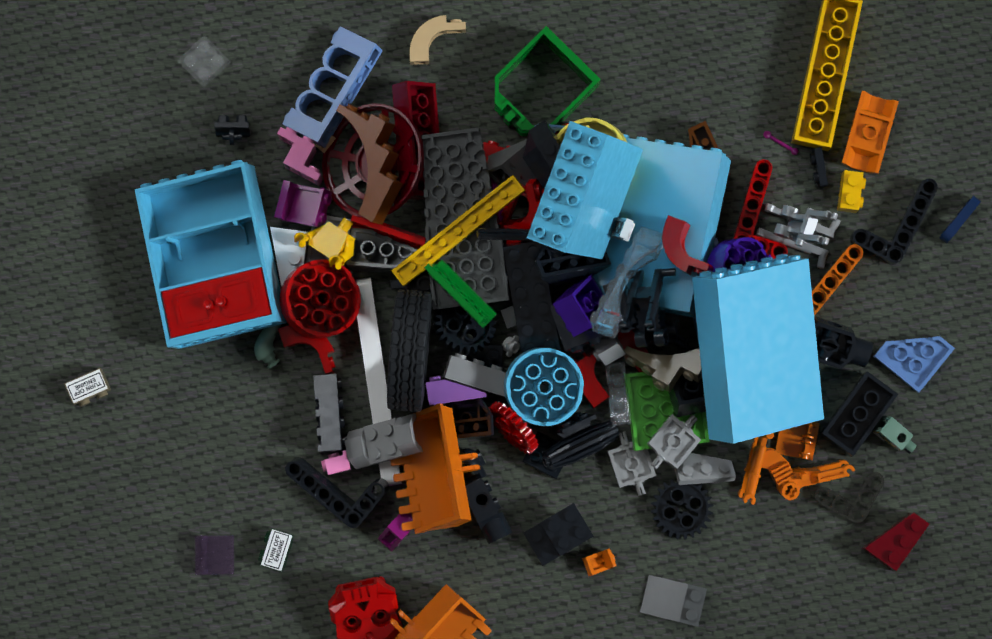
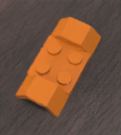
[841,91,899,174]

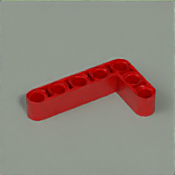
[733,159,788,259]

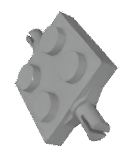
[647,414,701,469]
[607,431,656,496]

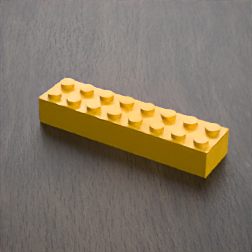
[791,0,863,151]

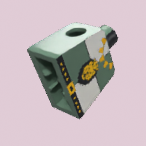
[872,415,917,454]

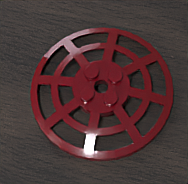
[322,103,424,218]

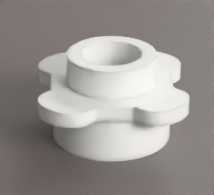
[503,335,520,357]

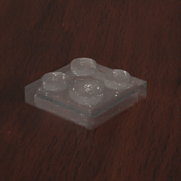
[177,35,231,88]

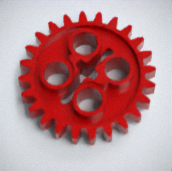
[488,401,539,454]

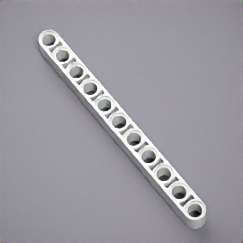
[355,277,402,486]

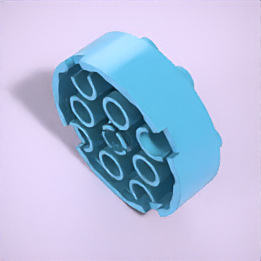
[504,347,584,426]

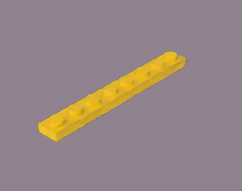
[391,175,526,286]

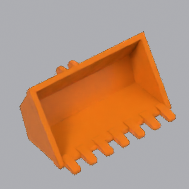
[390,403,480,534]

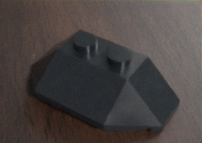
[523,120,562,189]
[535,245,611,286]
[447,398,494,440]

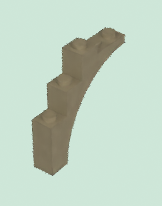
[624,346,702,392]

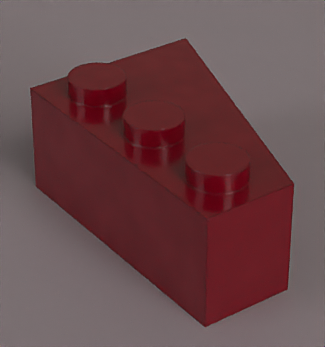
[861,512,929,571]

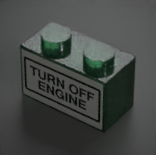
[258,528,295,572]

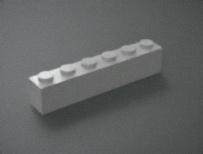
[443,353,549,397]

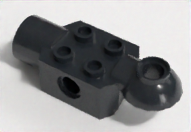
[814,316,873,369]
[462,448,513,544]

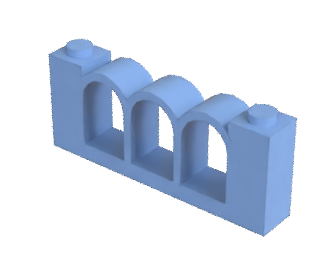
[282,26,382,148]

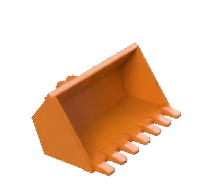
[389,584,492,639]

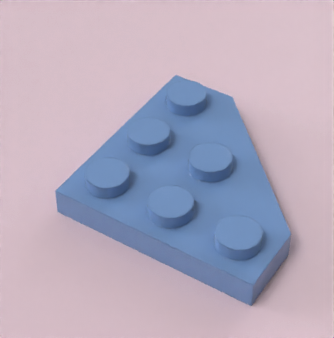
[873,336,955,393]

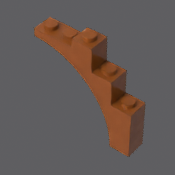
[336,103,403,225]

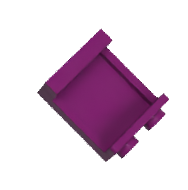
[274,180,332,228]

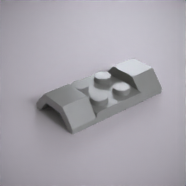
[344,414,423,469]

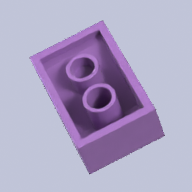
[426,376,487,406]

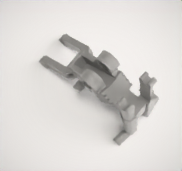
[755,203,841,269]

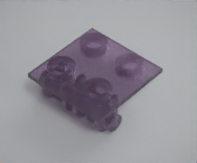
[195,535,234,575]

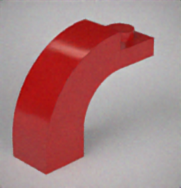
[503,178,542,244]
[662,215,714,275]
[278,325,335,374]

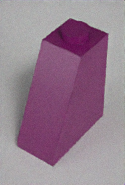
[378,503,413,552]

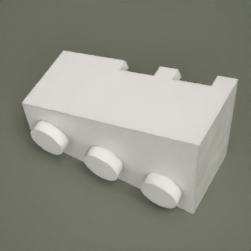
[270,227,308,287]

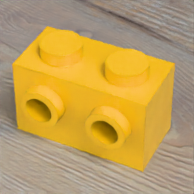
[837,170,866,213]

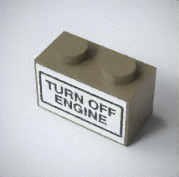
[64,368,111,407]

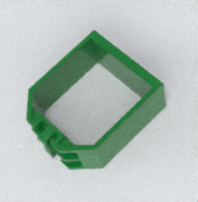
[495,26,601,136]

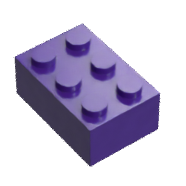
[553,274,610,337]

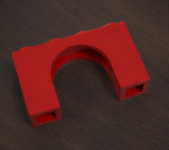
[574,331,649,409]

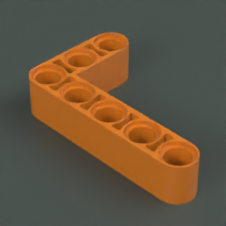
[812,244,863,316]

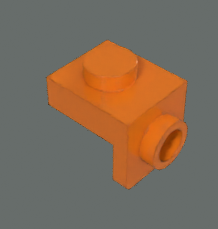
[582,548,616,576]

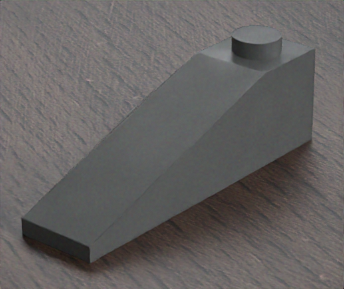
[346,228,418,272]

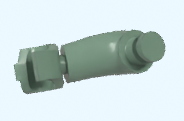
[254,324,282,369]

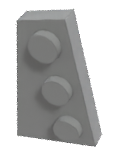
[675,453,736,485]

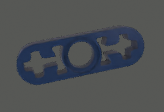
[939,195,981,244]

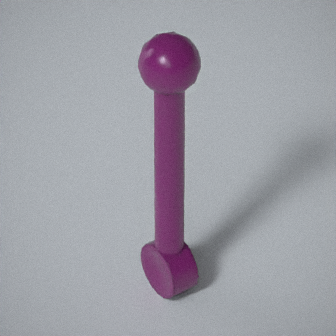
[763,131,799,155]

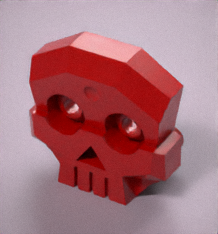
[328,576,403,639]

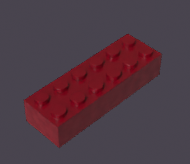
[392,81,439,200]

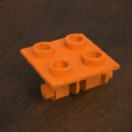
[775,422,820,461]

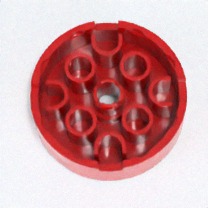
[280,259,361,339]

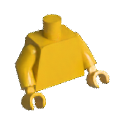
[294,218,355,270]

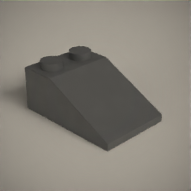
[640,575,707,627]

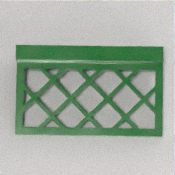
[424,259,497,328]

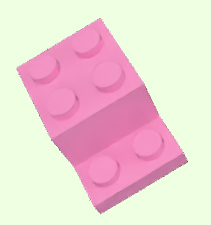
[277,127,323,186]

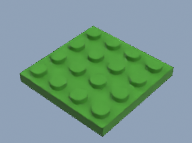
[624,372,710,451]

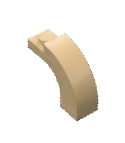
[410,15,466,65]

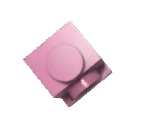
[321,450,351,475]

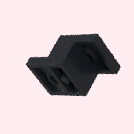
[523,503,593,566]

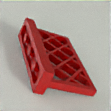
[351,215,426,249]

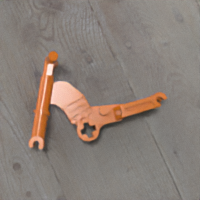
[738,433,855,505]

